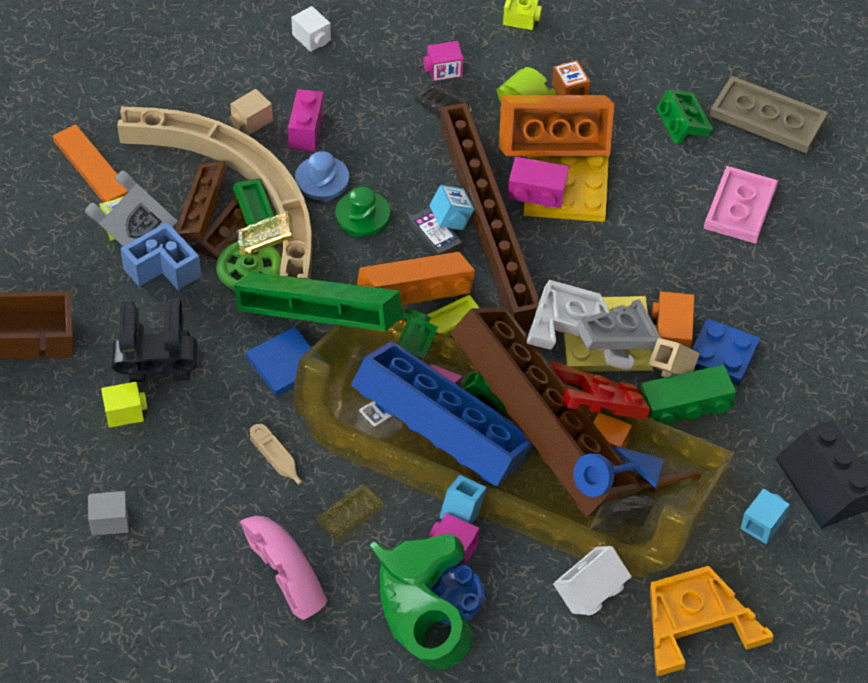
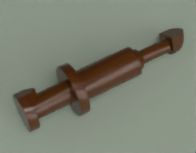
[637,471,701,493]

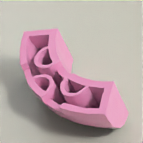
[240,516,328,620]

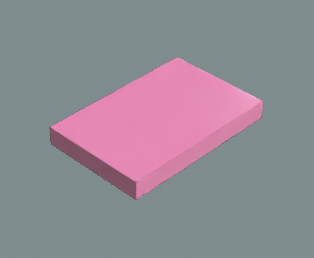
[703,166,779,244]

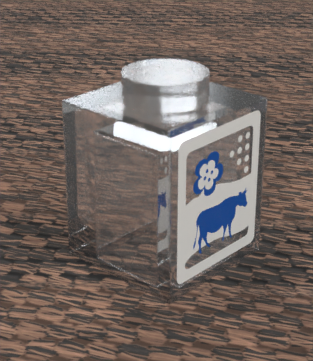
[355,400,402,446]

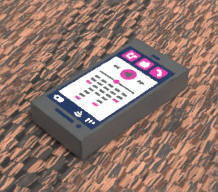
[409,208,462,255]

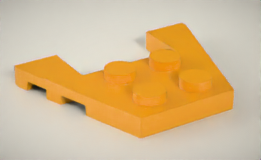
[650,566,774,676]

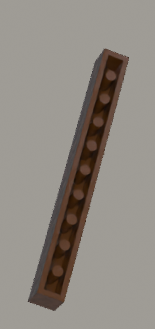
[440,103,540,331]

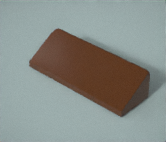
[192,195,247,260]

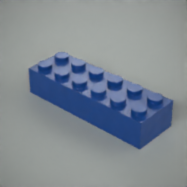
[351,341,533,486]

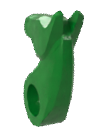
[370,533,473,669]

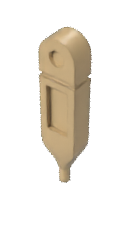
[250,424,302,485]

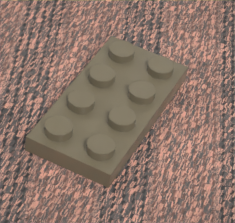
[709,76,828,154]

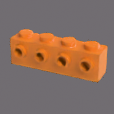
[357,252,475,305]

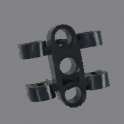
[112,299,198,383]

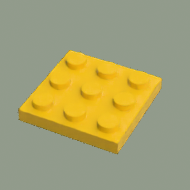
[523,156,609,222]

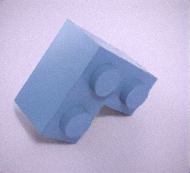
[120,222,202,291]

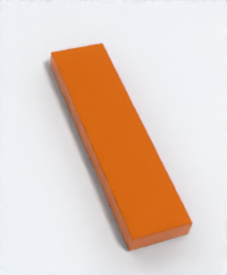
[53,124,128,203]

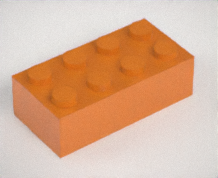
[498,95,614,156]

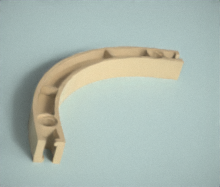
[117,106,312,279]

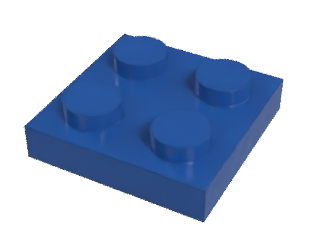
[692,318,760,385]

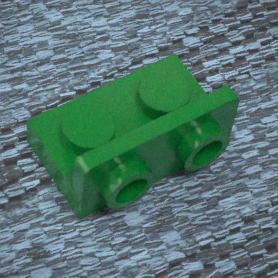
[656,89,714,144]

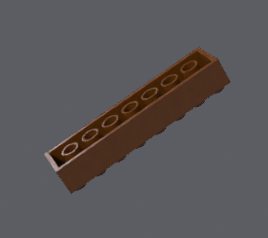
[450,307,643,517]

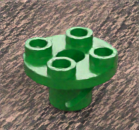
[335,186,390,238]

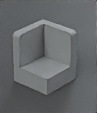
[88,491,129,536]

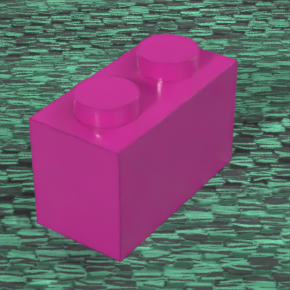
[288,89,324,151]
[508,157,569,208]

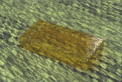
[238,211,294,256]
[317,483,383,541]

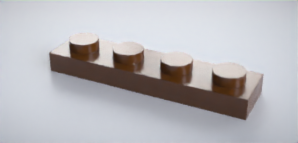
[175,161,228,242]

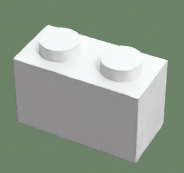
[553,546,632,615]

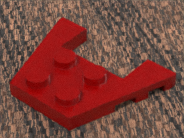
[550,361,650,419]

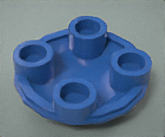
[432,565,484,626]

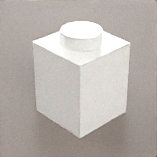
[291,6,331,52]

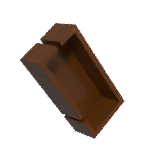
[0,291,73,360]

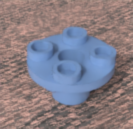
[295,151,349,203]

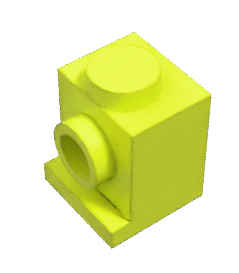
[503,0,542,30]

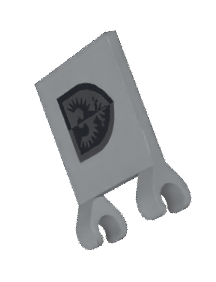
[85,171,178,246]

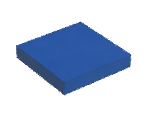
[246,327,326,397]

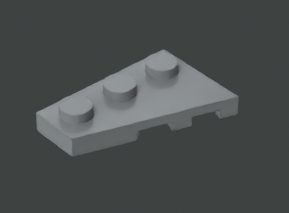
[576,299,661,349]

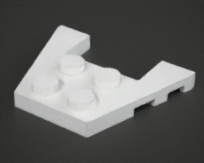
[527,280,634,371]

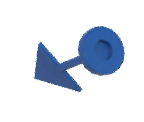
[574,446,664,497]

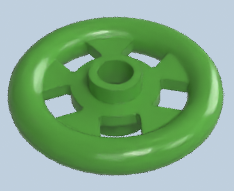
[216,239,282,291]

